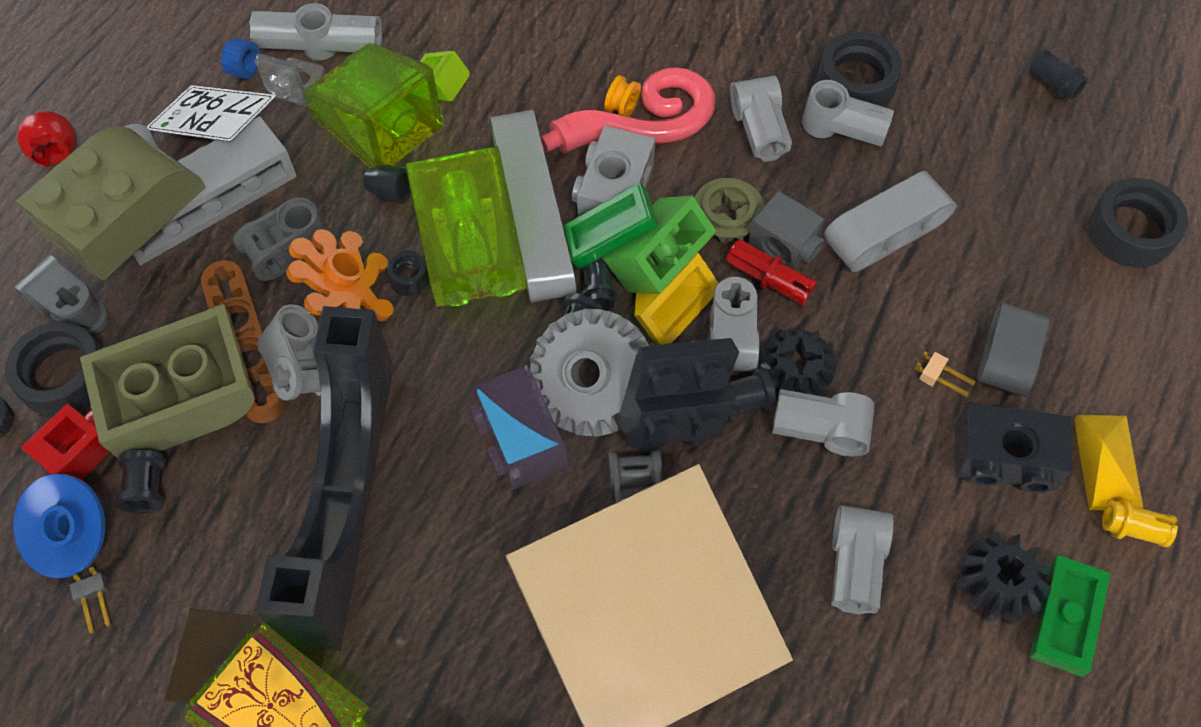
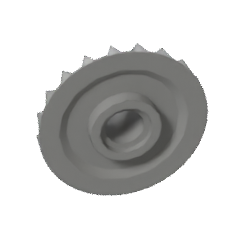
[528,309,649,436]

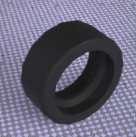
[817,31,903,107]
[1089,177,1188,268]
[4,321,102,417]

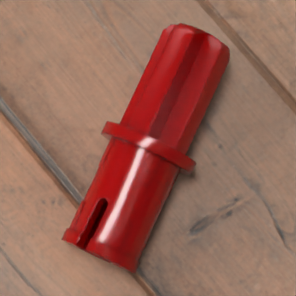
[726,240,818,307]

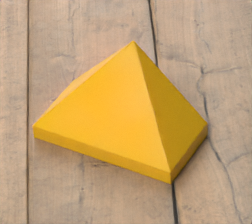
[634,253,719,345]
[1074,415,1143,510]

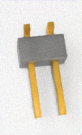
[69,567,111,634]

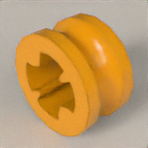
[604,75,641,117]

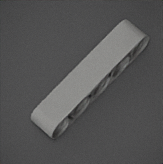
[490,110,576,303]

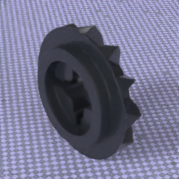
[760,325,838,395]

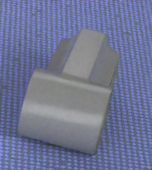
[730,75,792,162]
[801,80,894,147]
[772,389,875,457]
[831,505,894,615]

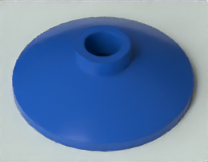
[13,474,105,578]

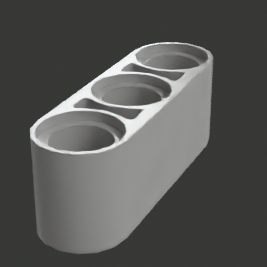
[824,171,957,272]

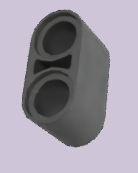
[977,302,1050,397]

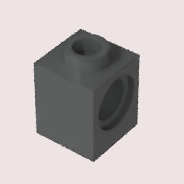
[748,191,825,270]

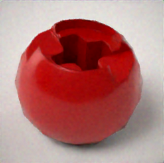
[17,111,77,167]

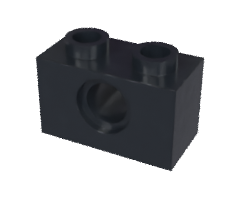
[954,403,1072,493]

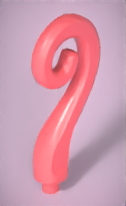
[540,67,715,154]

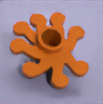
[286,229,394,321]

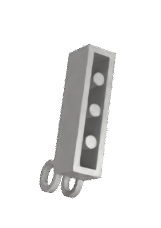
[133,116,297,266]

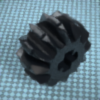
[956,531,1051,625]

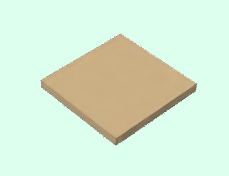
[505,464,793,727]

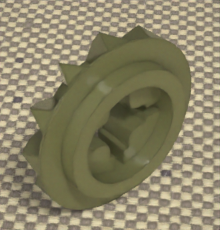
[694,178,765,242]

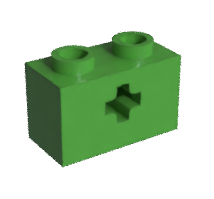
[603,195,717,294]

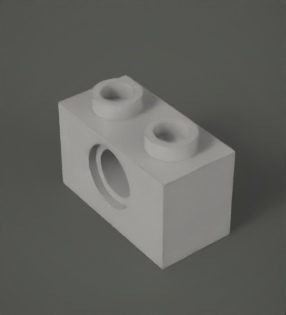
[572,125,655,217]

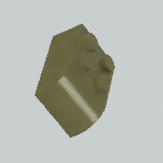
[15,126,206,281]
[80,304,254,459]

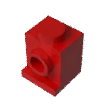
[20,403,110,480]

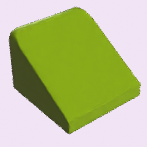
[406,51,470,102]

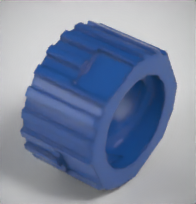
[221,38,261,80]

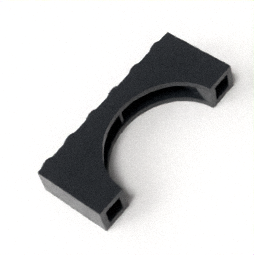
[255,306,394,651]

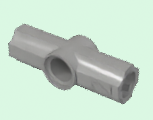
[249,3,382,61]

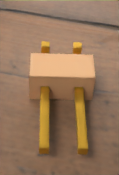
[915,351,976,397]

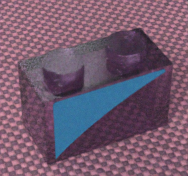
[469,365,567,490]

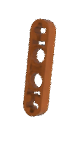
[201,260,286,424]

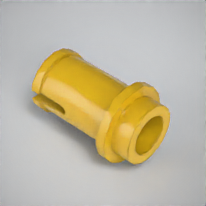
[1102,498,1178,548]

